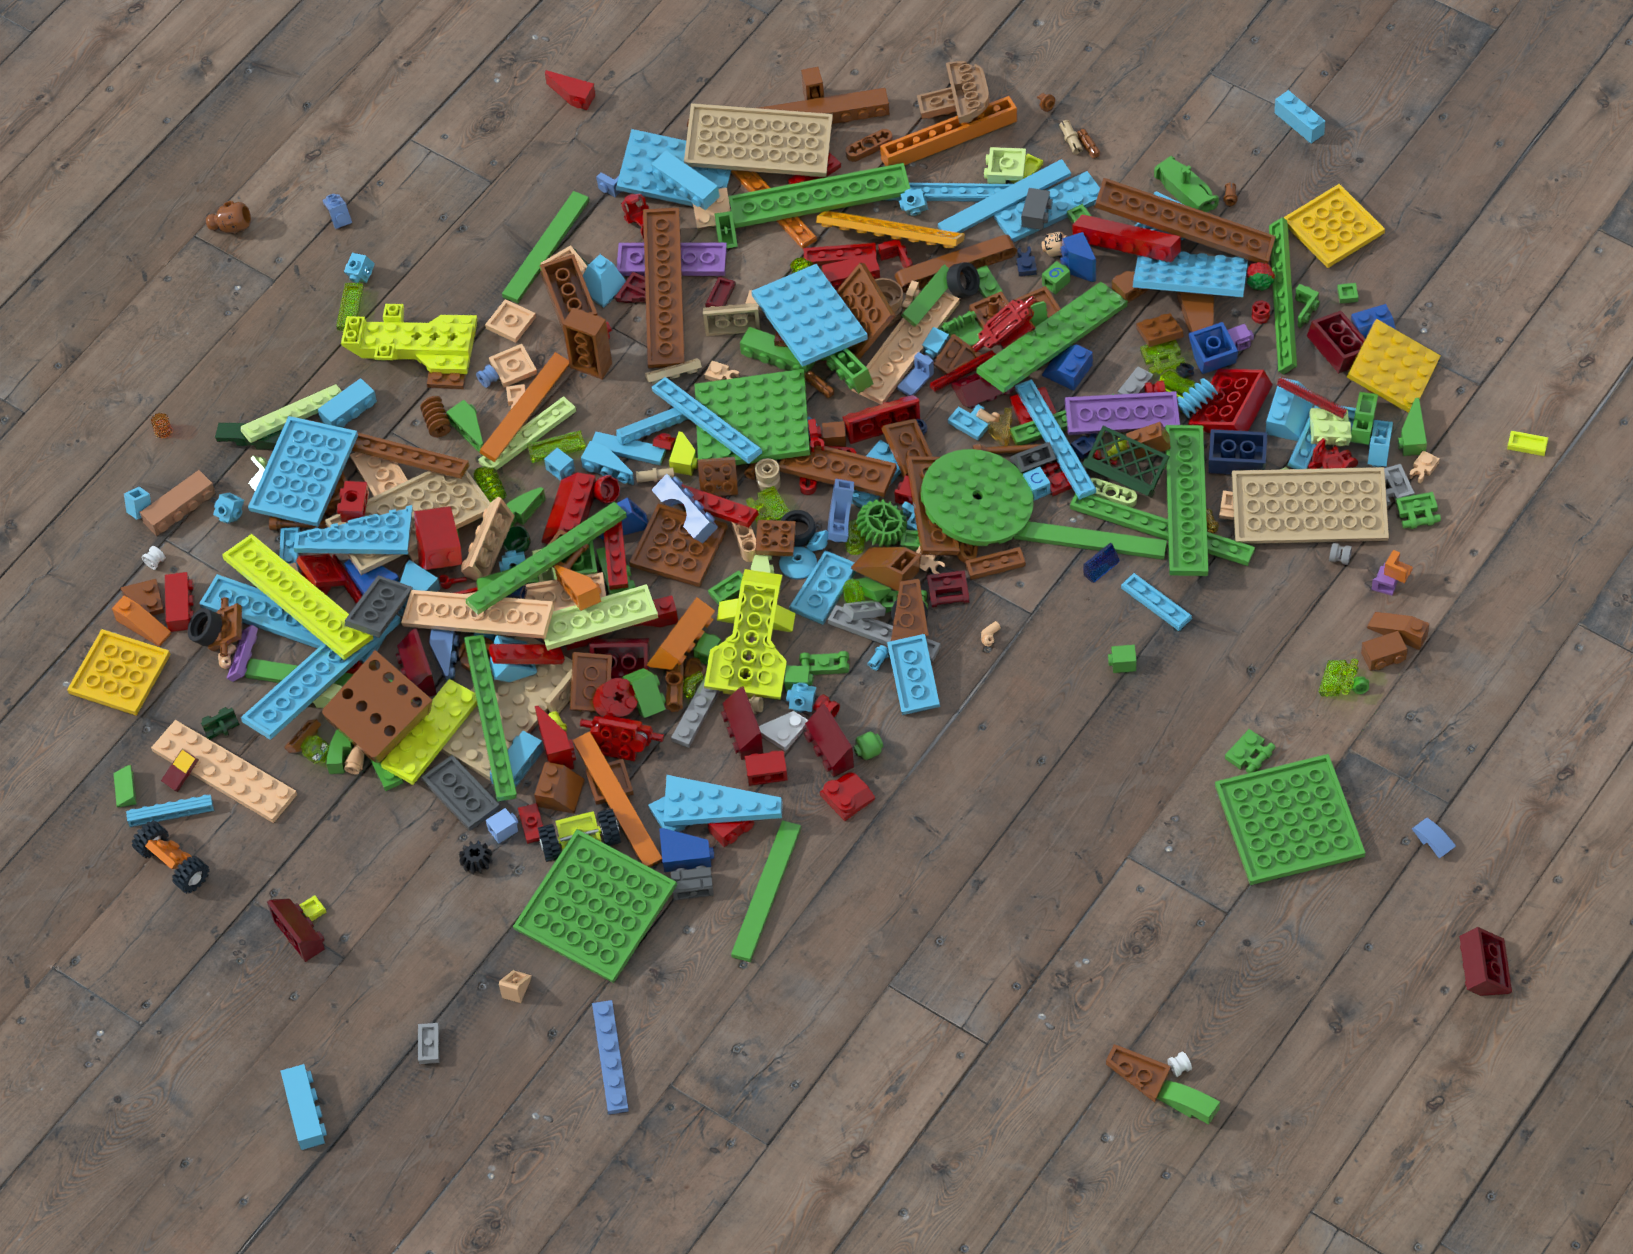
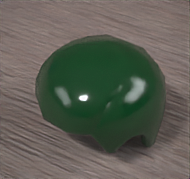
[503,526,531,553]

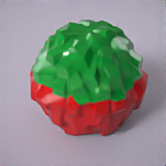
[1246,262,1275,291]

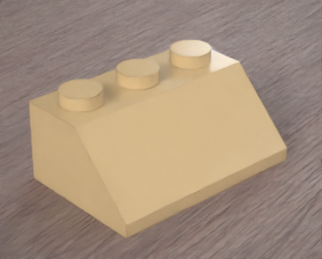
[703,303,760,336]

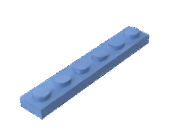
[592,1000,629,1115]

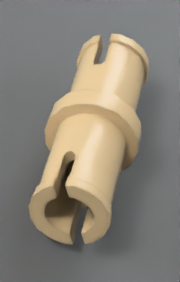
[1059,120,1083,154]
[636,467,674,483]

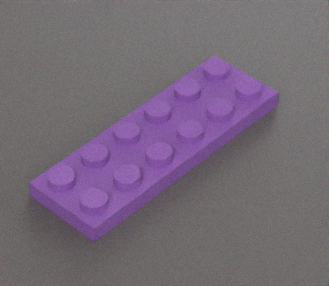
[617,243,727,276]
[1065,391,1180,435]

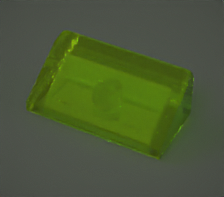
[1159,370,1196,399]

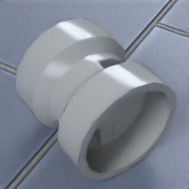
[1329,543,1352,565]

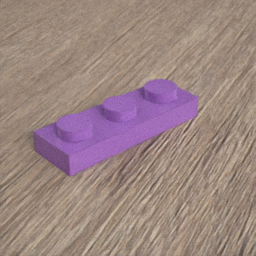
[227,625,258,682]

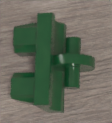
[201,707,240,740]

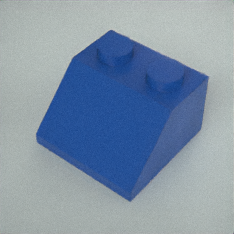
[1060,232,1096,282]
[1351,304,1396,339]
[1189,322,1238,374]
[1042,344,1093,391]

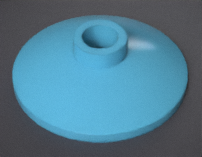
[779,547,817,579]

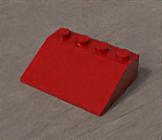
[1188,369,1273,434]

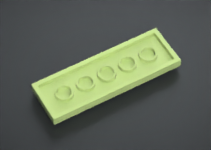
[544,584,658,650]

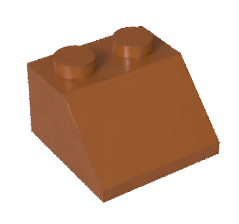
[534,762,585,814]

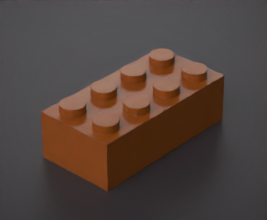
[540,254,597,333]
[563,308,613,380]

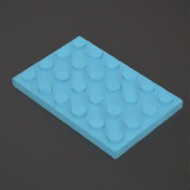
[616,129,731,206]
[1133,252,1248,297]
[751,264,868,367]
[248,416,358,527]

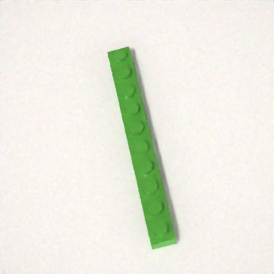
[1269,217,1297,375]
[1070,493,1255,566]
[466,502,627,615]
[464,635,517,801]

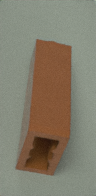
[1177,291,1214,333]

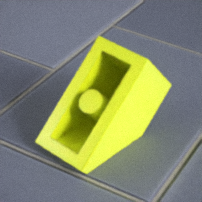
[669,432,698,476]

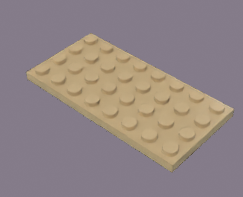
[684,103,833,177]
[1232,467,1389,544]
[325,471,490,575]
[441,636,572,781]

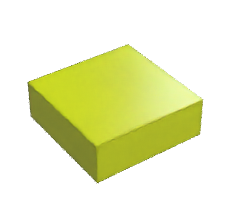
[300,895,326,921]

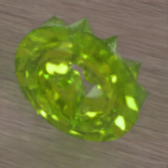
[843,578,865,603]

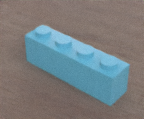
[651,151,720,210]
[281,1064,327,1150]

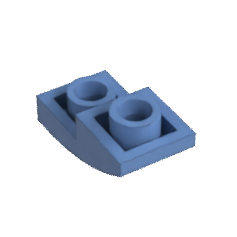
[1412,818,1456,858]

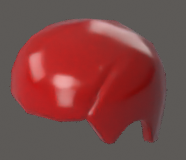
[593,475,620,504]

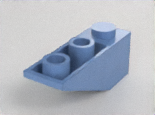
[430,629,459,682]

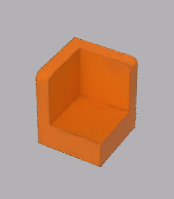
[1384,550,1413,583]

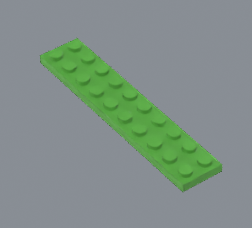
[728,163,910,228]
[976,282,1128,393]
[1165,425,1208,576]

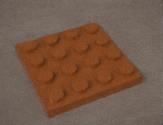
[836,263,896,360]
[629,503,728,587]

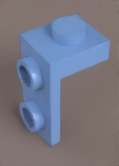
[596,173,622,197]
[322,194,352,229]
[897,352,934,396]

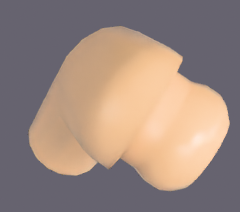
[976,408,1001,425]
[981,621,1001,646]
[218,643,236,669]

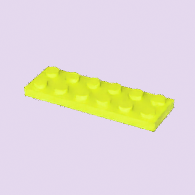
[381,679,477,785]

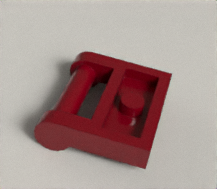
[927,570,970,607]

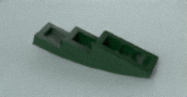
[215,423,282,450]

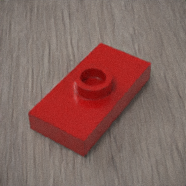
[518,803,543,844]

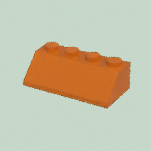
[647,597,715,670]

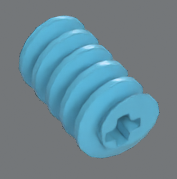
[1177,378,1218,418]

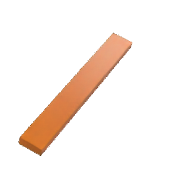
[731,170,817,249]
[479,352,569,462]
[572,731,662,867]

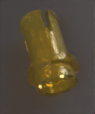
[1206,509,1219,534]

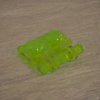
[1140,339,1185,374]
[746,486,790,523]
[1318,658,1359,696]

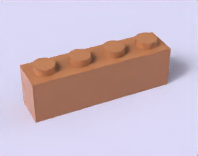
[140,470,216,536]

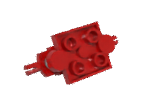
[972,295,1037,352]
[580,715,664,761]

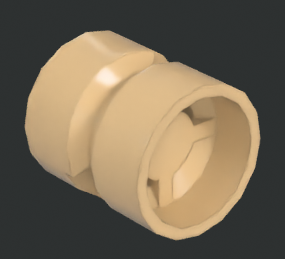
[755,458,781,493]

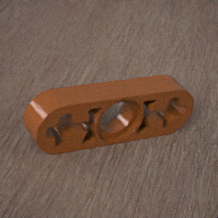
[846,129,893,162]

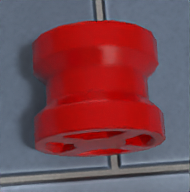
[1251,300,1270,324]

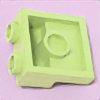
[984,147,1026,184]
[1309,408,1352,446]

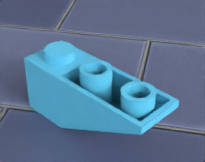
[581,441,634,485]

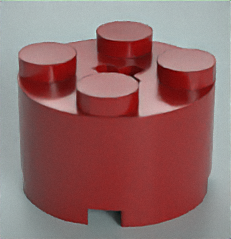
[593,678,638,718]

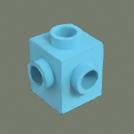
[899,188,929,216]
[344,253,375,283]
[213,492,245,523]
[499,550,526,572]
[786,683,816,712]

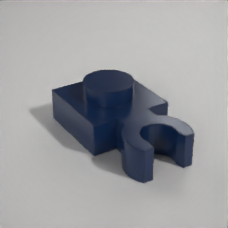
[1016,246,1037,277]
[1070,433,1104,459]

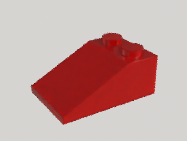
[414,506,462,570]
[535,705,576,770]

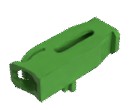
[1154,156,1219,212]

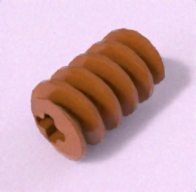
[420,396,451,438]

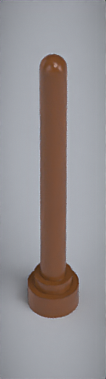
[973,444,1042,454]
[269,516,328,531]

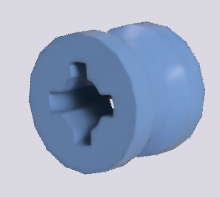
[476,365,499,388]

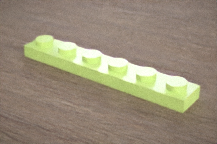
[241,384,342,443]
[478,396,576,474]

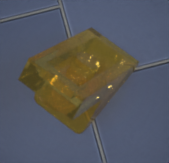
[988,407,1012,446]

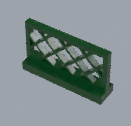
[1082,425,1170,498]

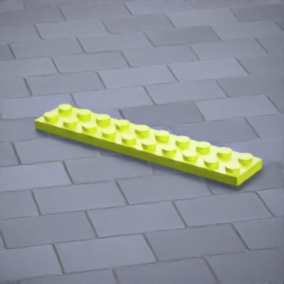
[222,534,374,660]

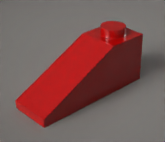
[545,70,596,110]

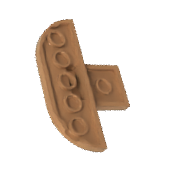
[917,61,990,124]

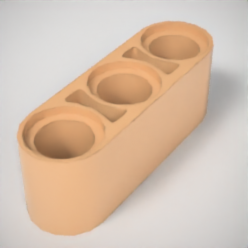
[731,522,756,562]

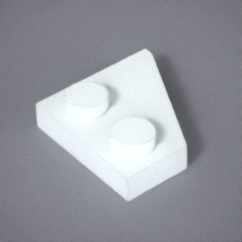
[759,711,808,752]

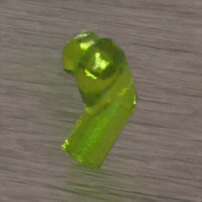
[683,670,704,699]

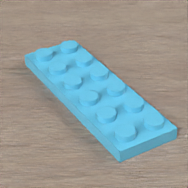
[994,171,1100,243]

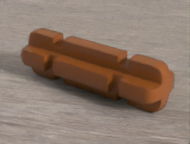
[1077,129,1100,159]
[805,370,835,398]

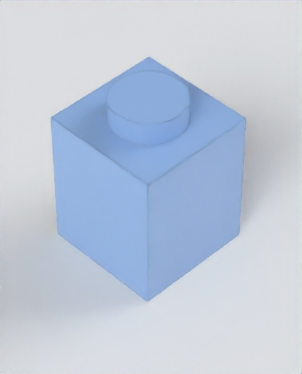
[486,808,518,844]

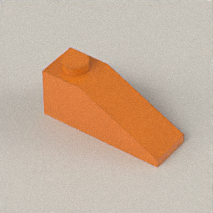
[554,565,602,611]
[112,595,171,647]

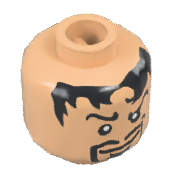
[1042,232,1068,257]

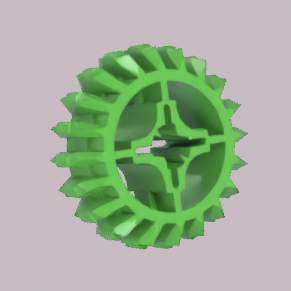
[856,499,907,547]

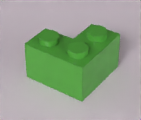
[623,668,666,718]

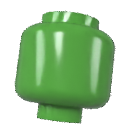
[853,731,884,760]

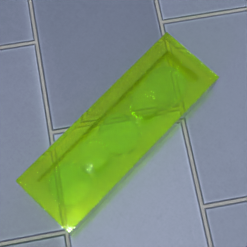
[336,283,364,331]
[527,430,586,463]

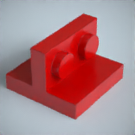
[296,554,347,596]

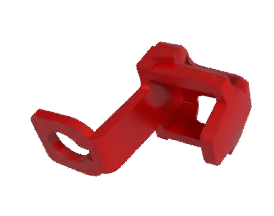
[621,194,650,239]

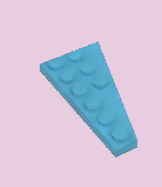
[294,505,413,554]
[663,775,783,826]

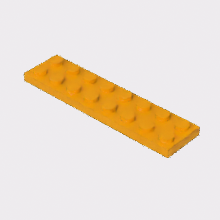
[816,210,965,248]

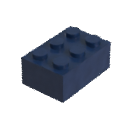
[1208,429,1267,474]

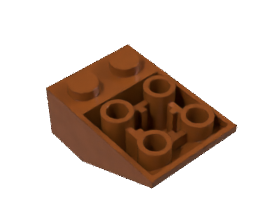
[851,547,921,591]

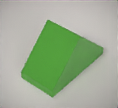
[714,211,738,248]

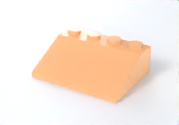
[461,497,514,581]

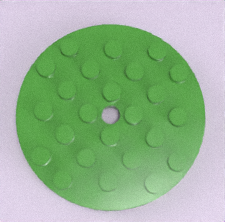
[921,449,1033,546]

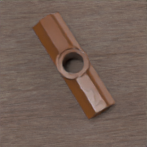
[666,661,684,712]

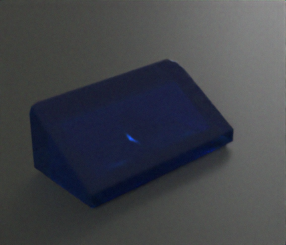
[1083,543,1120,583]

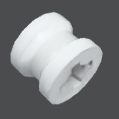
[141,546,166,570]
[1167,1051,1192,1077]

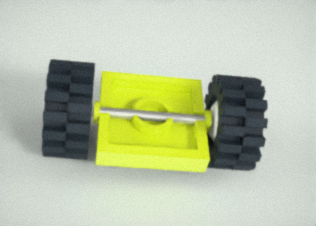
[538,808,621,862]

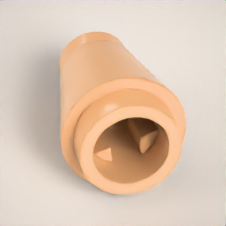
[344,745,364,774]

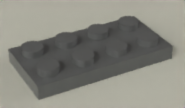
[345,575,413,638]
[421,755,501,831]

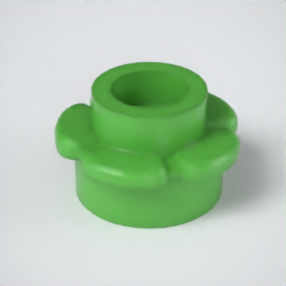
[1351,676,1369,694]

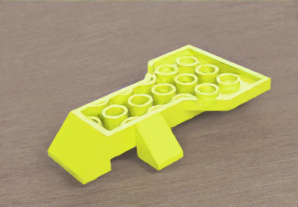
[341,304,478,374]
[704,569,795,700]

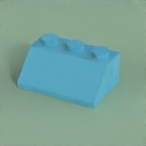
[1266,377,1314,441]

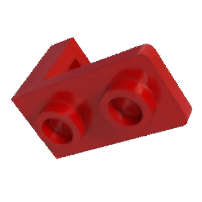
[878,239,913,268]

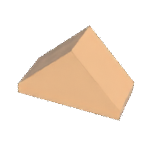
[499,970,532,1003]

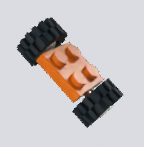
[131,820,210,894]

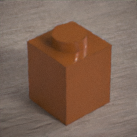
[819,421,846,447]

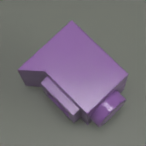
[1227,324,1254,351]
[1372,563,1398,596]

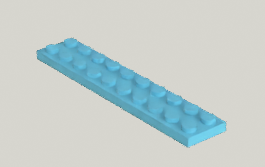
[199,574,386,664]
[241,615,401,740]

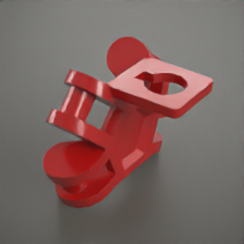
[1308,438,1358,469]

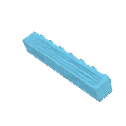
[616,408,688,445]
[126,795,214,827]

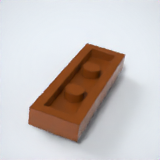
[965,547,1026,580]

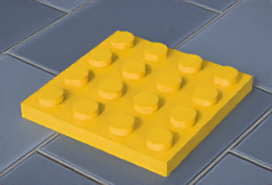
[1284,184,1385,268]
[1347,319,1441,413]
[67,629,171,716]

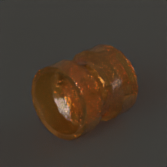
[151,413,172,438]

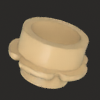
[749,695,764,714]

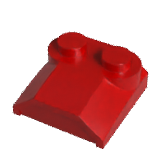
[820,772,875,821]

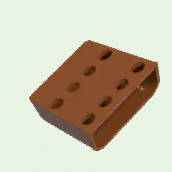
[322,650,433,763]

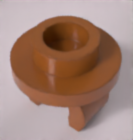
[1037,93,1055,112]

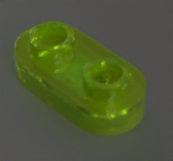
[845,520,866,555]

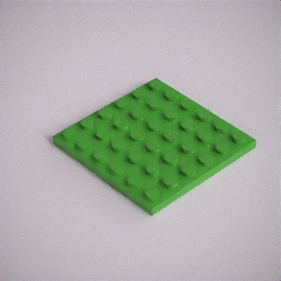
[695,369,810,465]
[1215,754,1366,885]
[513,829,677,983]

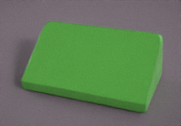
[850,577,892,602]
[114,765,136,808]

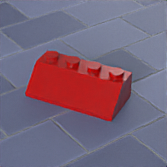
[842,395,920,444]
[541,472,596,544]

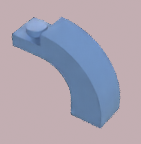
[827,479,854,542]

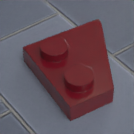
[615,272,646,303]

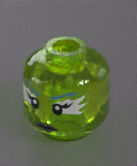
[301,735,330,764]

